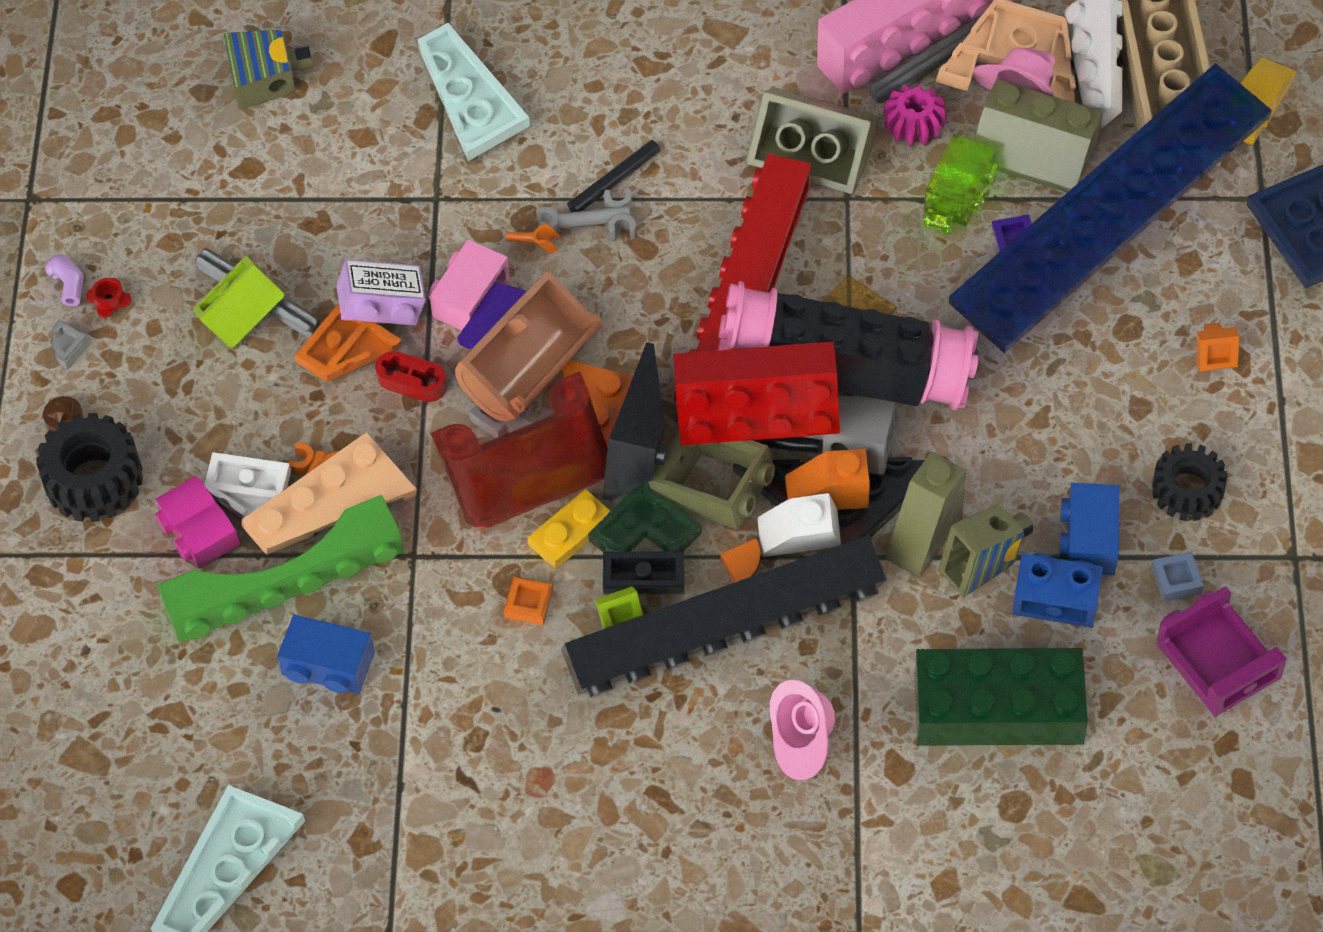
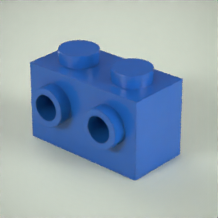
[1012,553,1103,628]

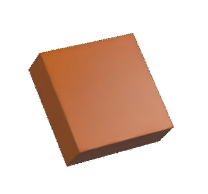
[504,576,553,625]

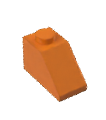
[785,449,870,510]

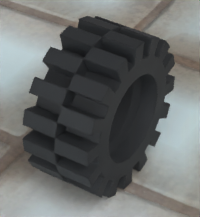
[1152,443,1227,521]

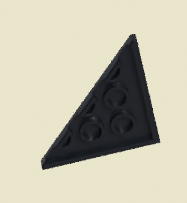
[733,456,948,549]

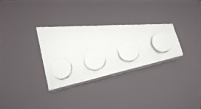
[1064,0,1122,129]

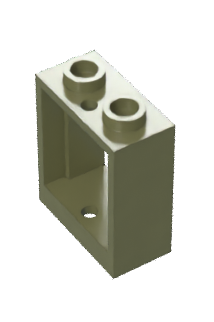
[648,429,775,530]

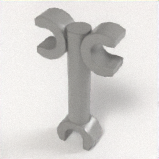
[536,188,637,242]

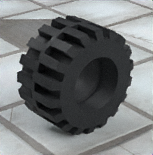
[36,413,143,522]

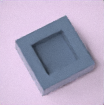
[1151,552,1204,602]

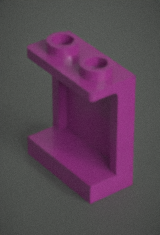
[1156,586,1287,717]

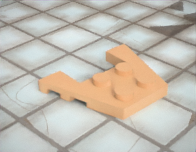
[935,0,1078,104]

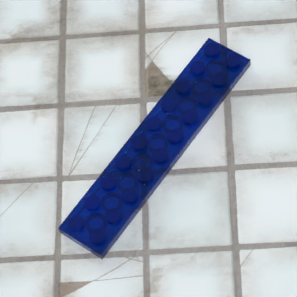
[948,63,1272,353]

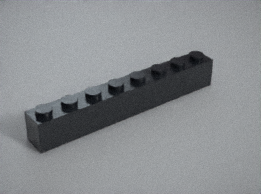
[561,535,887,698]

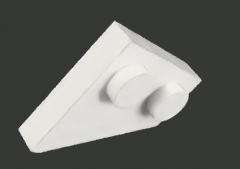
[204,452,291,519]

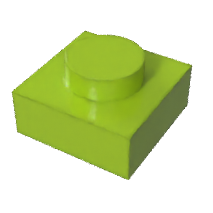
[594,586,643,629]

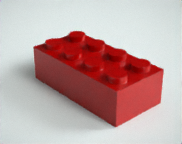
[673,341,840,446]

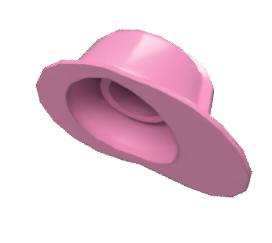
[973,48,1055,96]
[770,679,835,780]

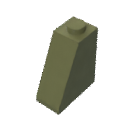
[886,451,966,578]

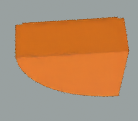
[720,538,760,583]

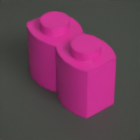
[154,475,240,569]

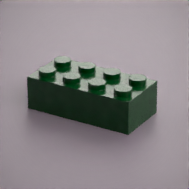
[914,648,1088,746]

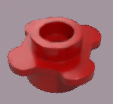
[86,278,132,318]

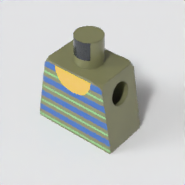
[224,30,313,110]
[938,505,1033,598]

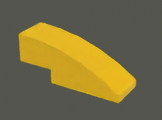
[1221,57,1297,145]

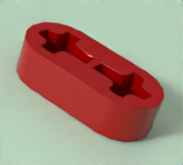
[375,351,447,402]

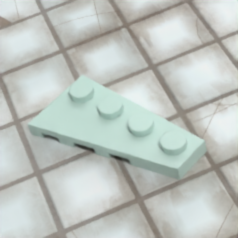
[418,23,530,161]
[151,785,305,932]

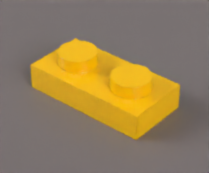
[527,489,614,570]

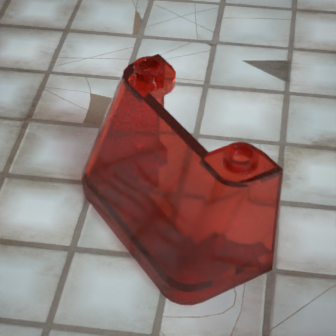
[431,371,608,529]

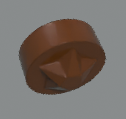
[43,396,84,431]

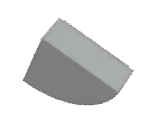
[52,319,91,371]

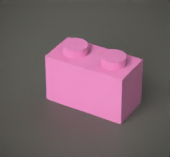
[428,240,510,330]

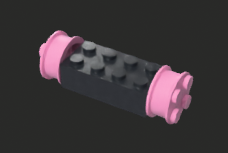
[718,281,978,411]

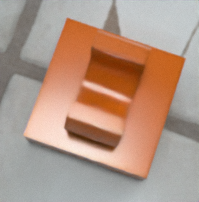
[1196,323,1239,372]

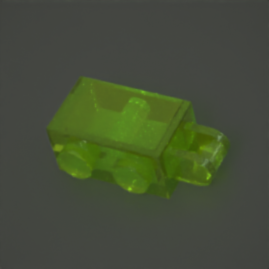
[923,134,999,235]

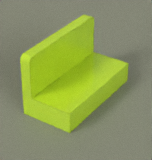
[192,255,284,348]

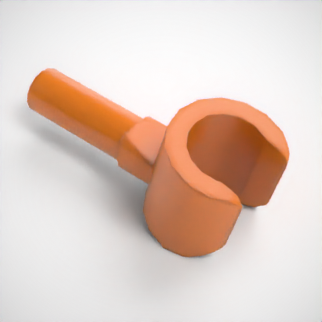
[506,224,562,254]

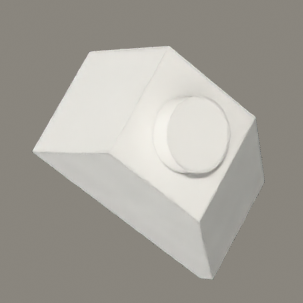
[757,493,841,557]

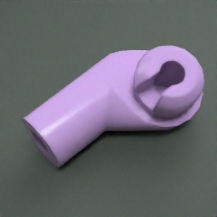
[45,255,84,306]

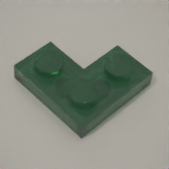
[588,484,702,552]

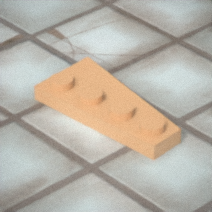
[241,432,417,555]

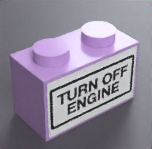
[336,259,426,326]

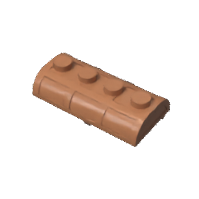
[455,270,602,422]

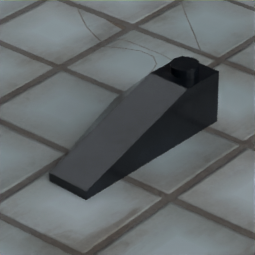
[602,342,669,501]

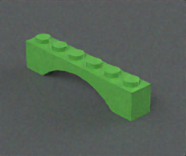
[157,495,404,643]

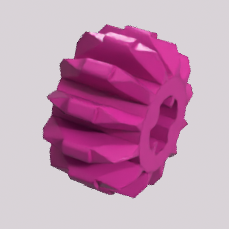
[883,83,947,147]

